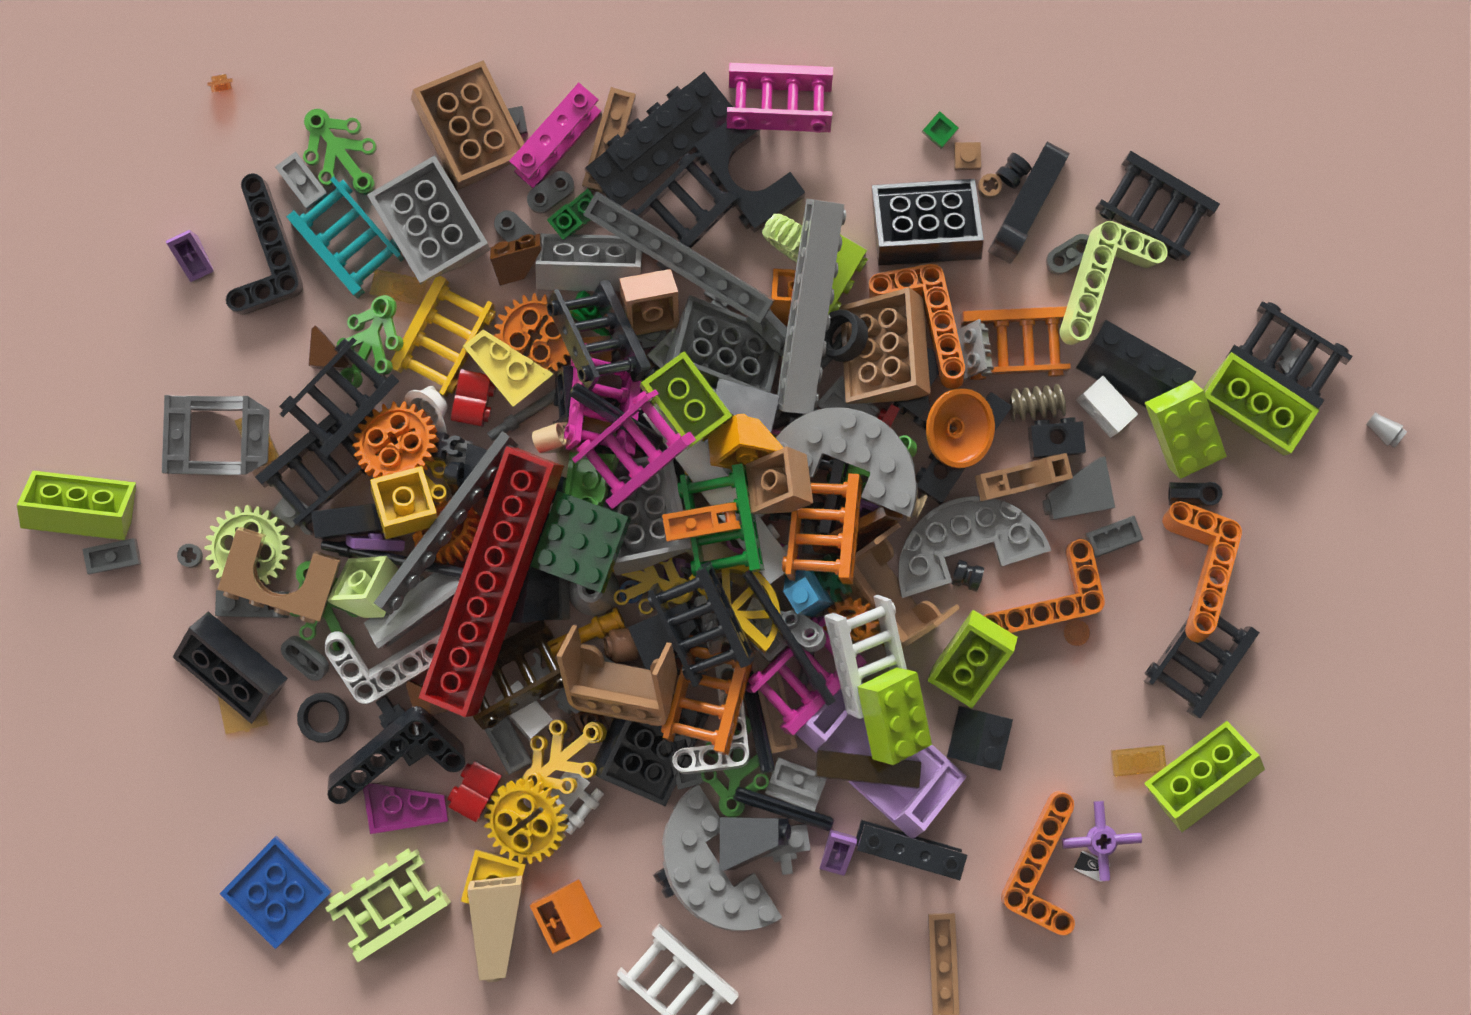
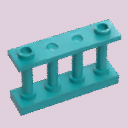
[286,176,405,299]

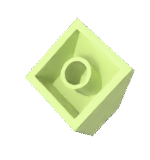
[327,556,398,618]

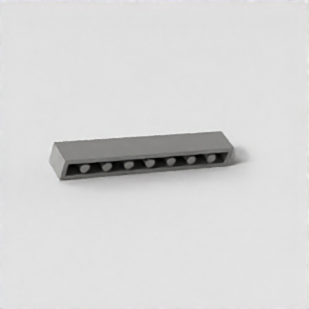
[777,198,846,414]

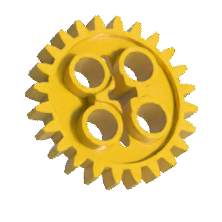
[484,778,568,864]

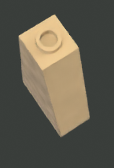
[467,876,523,982]

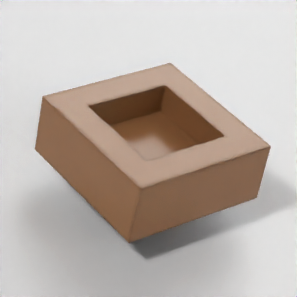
[954,142,981,170]

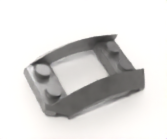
[162,395,270,475]

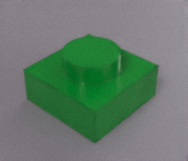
[922,111,959,149]

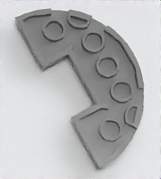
[776,408,917,517]
[898,496,1052,598]
[662,784,782,931]

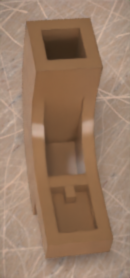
[974,453,1073,501]

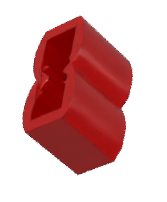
[451,369,496,427]
[447,760,503,822]

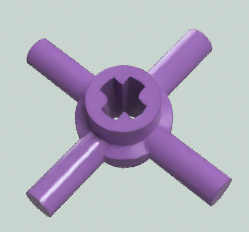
[1062,801,1142,881]

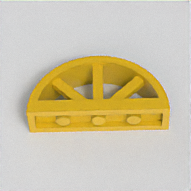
[688,565,780,654]

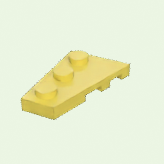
[463,330,554,407]

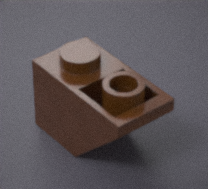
[490,233,542,286]

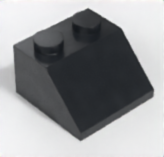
[947,706,1013,771]

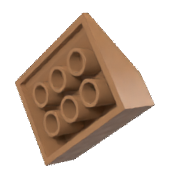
[411,60,524,191]
[840,287,931,404]

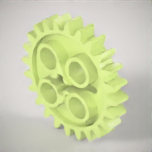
[204,505,291,585]

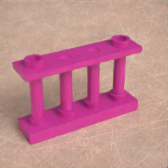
[727,63,833,133]
[509,82,602,189]
[564,343,641,463]
[572,389,696,509]
[746,616,867,735]

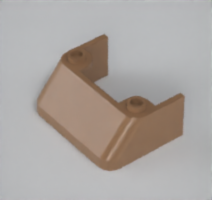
[846,523,960,649]
[556,625,677,726]

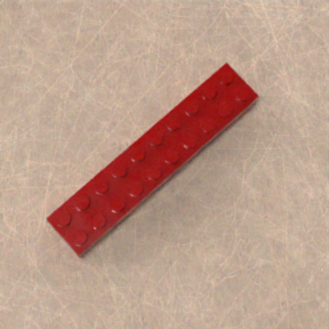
[419,446,564,717]

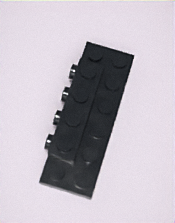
[585,71,734,206]

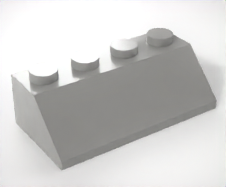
[535,233,643,292]
[364,562,460,649]

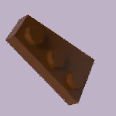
[812,506,904,556]

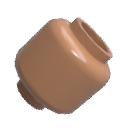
[603,627,639,663]

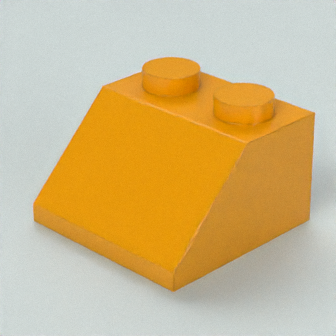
[708,414,784,469]

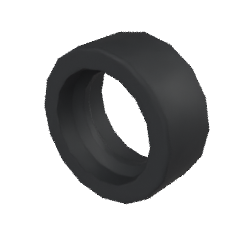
[824,309,868,362]
[297,693,349,743]

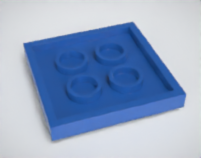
[219,836,332,949]

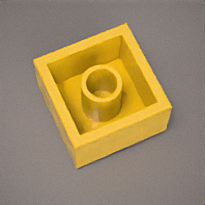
[370,466,437,539]

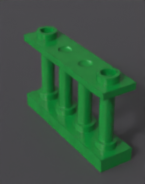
[677,463,765,577]

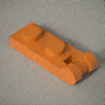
[662,502,741,542]

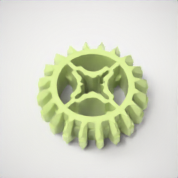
[762,214,802,263]

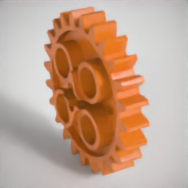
[493,293,575,372]
[353,401,439,479]

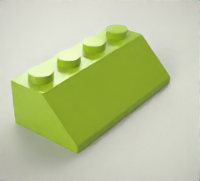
[1203,352,1319,456]
[17,471,136,540]
[1144,721,1265,832]

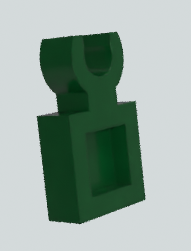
[813,553,852,602]

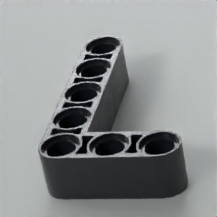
[988,141,1070,264]
[226,173,303,315]
[327,706,465,804]

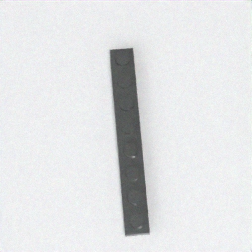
[583,192,775,323]
[374,431,518,615]

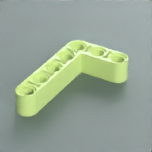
[1060,221,1168,345]

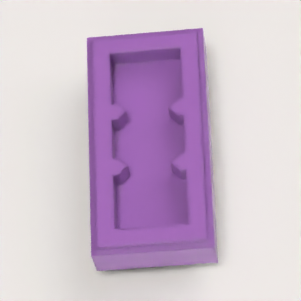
[346,532,405,551]

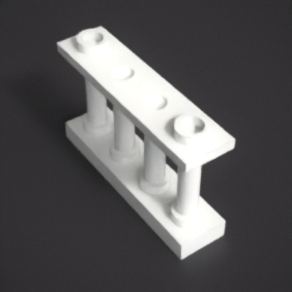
[824,595,907,719]
[617,923,738,1015]

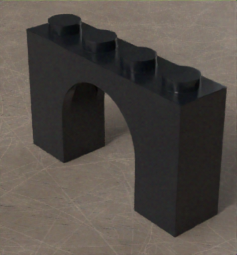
[694,122,805,233]
[891,347,1012,431]

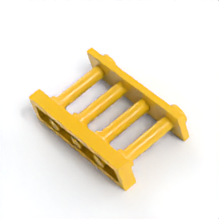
[391,276,496,398]

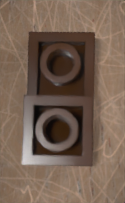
[548,711,608,751]

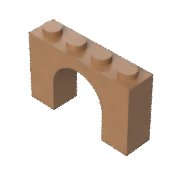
[217,527,342,624]

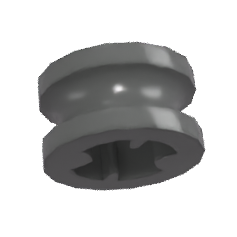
[177,544,203,568]

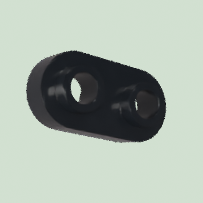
[444,461,465,496]

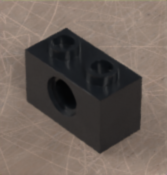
[1028,417,1086,459]
[916,452,966,504]

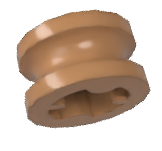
[978,173,1002,199]

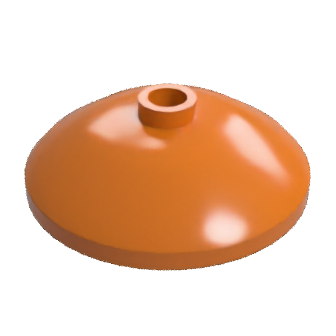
[926,388,995,468]

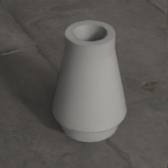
[1366,412,1407,448]

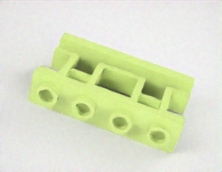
[325,848,451,962]

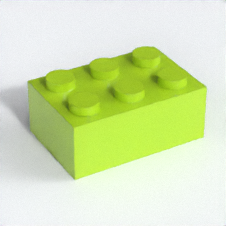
[640,351,732,450]
[1145,380,1227,479]
[928,610,1018,708]
[857,667,932,765]

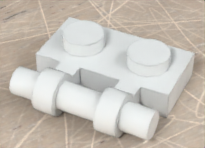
[538,772,604,835]

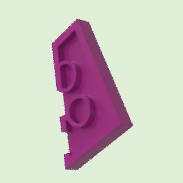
[363,783,449,834]

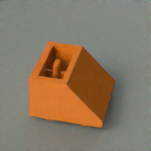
[529,879,602,954]

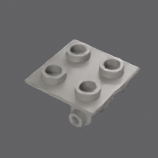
[946,319,994,380]

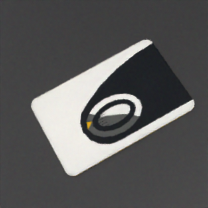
[1074,851,1110,882]

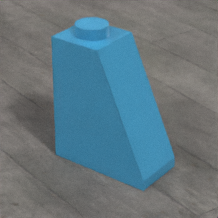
[783,559,834,617]

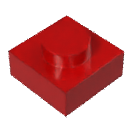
[877,404,900,427]

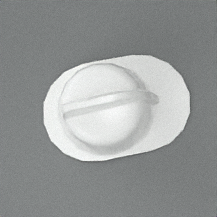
[405,386,448,433]

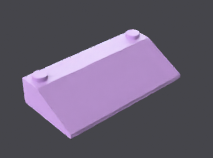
[795,682,967,839]

